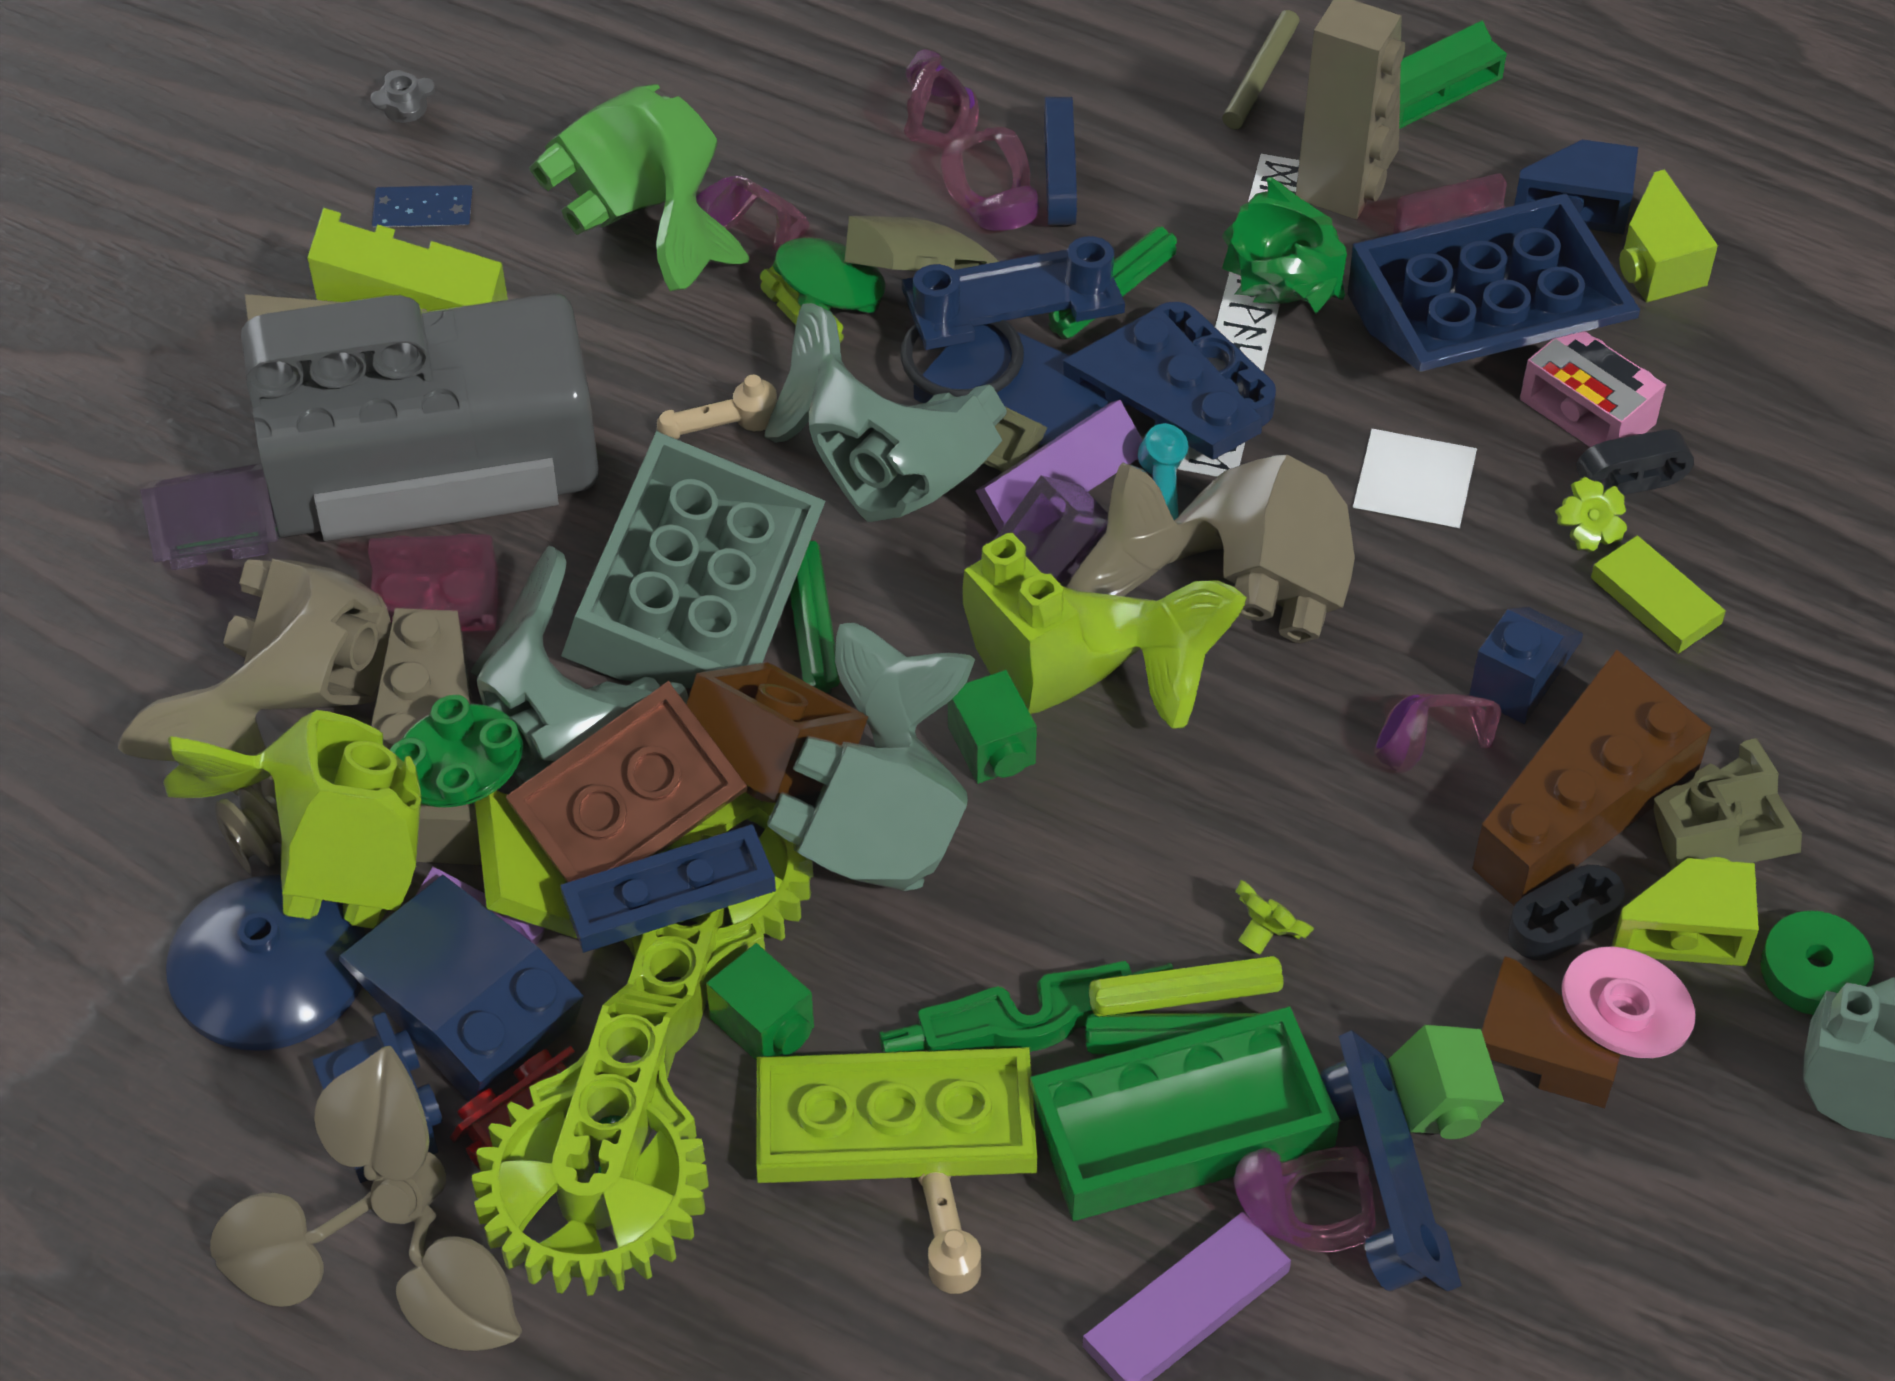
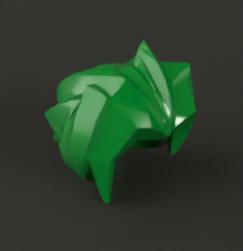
[1222,177,1347,313]

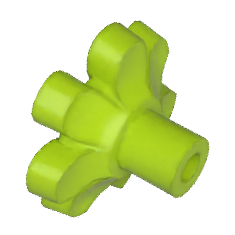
[1235,880,1314,955]

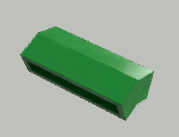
[1399,20,1507,129]

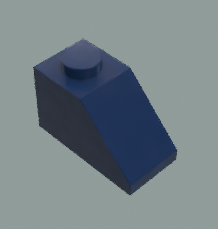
[1514,139,1638,234]
[1469,607,1583,724]

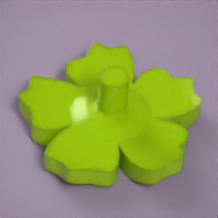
[1555,477,1627,552]

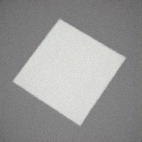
[1353,429,1477,528]

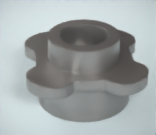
[370,70,435,123]

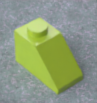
[1619,169,1718,303]
[1612,857,1759,966]

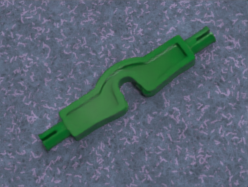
[879,961,1173,1053]

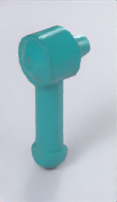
[1137,423,1189,520]

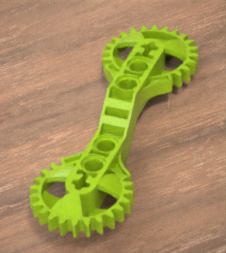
[472,792,813,1296]

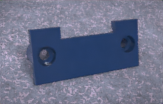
[902,236,1125,350]
[1320,1030,1462,1292]

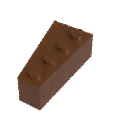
[1472,650,1712,906]

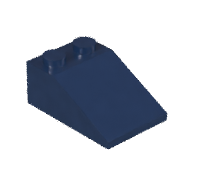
[339,875,584,1102]

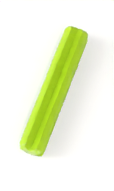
[1089,956,1284,1017]

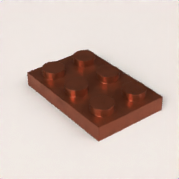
[506,681,747,883]

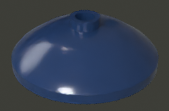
[166,874,366,1051]

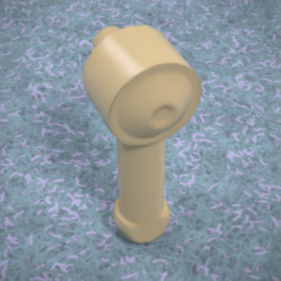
[657,374,777,440]
[917,1172,981,1294]

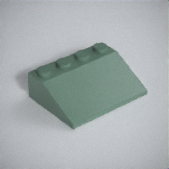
[561,431,826,688]

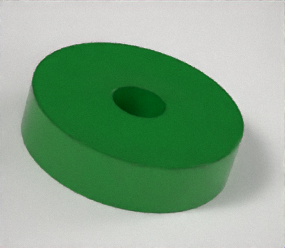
[1760,911,1874,1015]

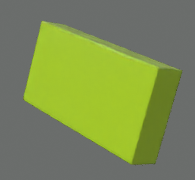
[1591,535,1726,654]

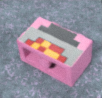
[1520,331,1666,447]

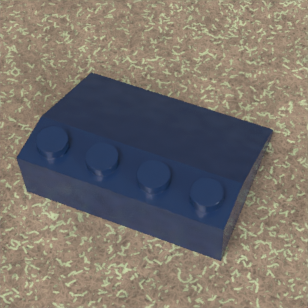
[1347,193,1640,372]

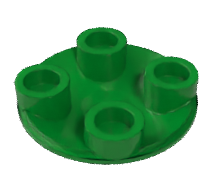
[773,238,886,313]
[390,695,523,808]

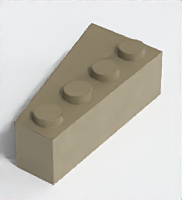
[1296,0,1405,220]
[371,608,482,865]

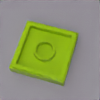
[475,790,577,938]

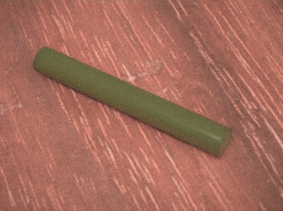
[1222,10,1300,129]

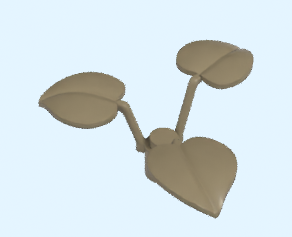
[210,1046,523,1351]

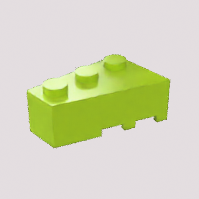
[307,207,508,311]

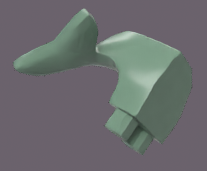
[765,303,1007,522]
[470,546,689,786]
[767,623,975,891]
[1803,977,1895,1139]

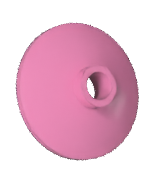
[1562,947,1695,1058]

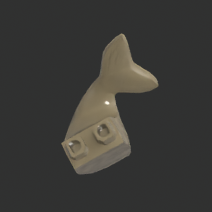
[1067,455,1355,643]
[118,559,392,796]

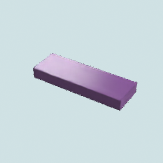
[975,400,1143,538]
[1083,1212,1291,1381]

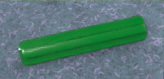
[1048,227,1177,339]
[790,541,840,694]
[1085,1013,1264,1054]

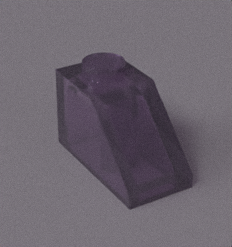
[979,475,1109,583]

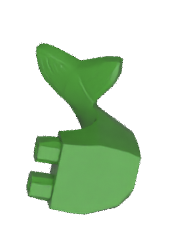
[529,84,750,291]

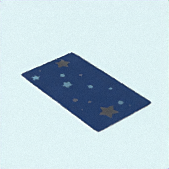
[372,185,473,227]

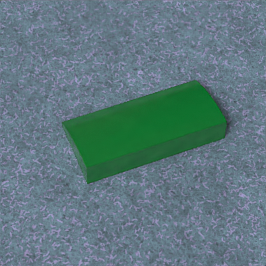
[1030,1006,1340,1222]

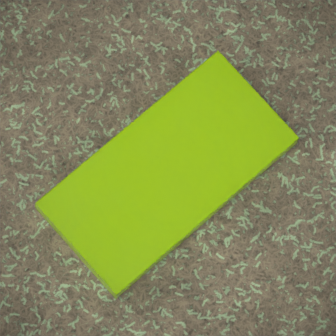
[757,1047,1037,1183]

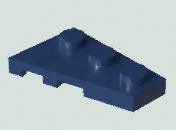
[1062,307,1262,460]

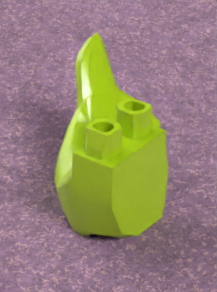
[963,533,1246,729]
[163,710,421,929]

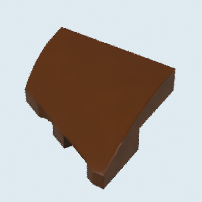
[1482,956,1620,1109]

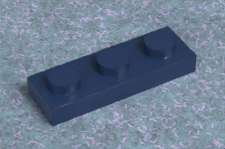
[560,824,776,953]

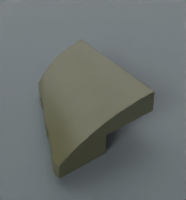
[844,216,999,271]
[1654,738,1802,870]

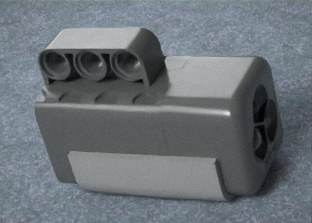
[241,293,599,542]

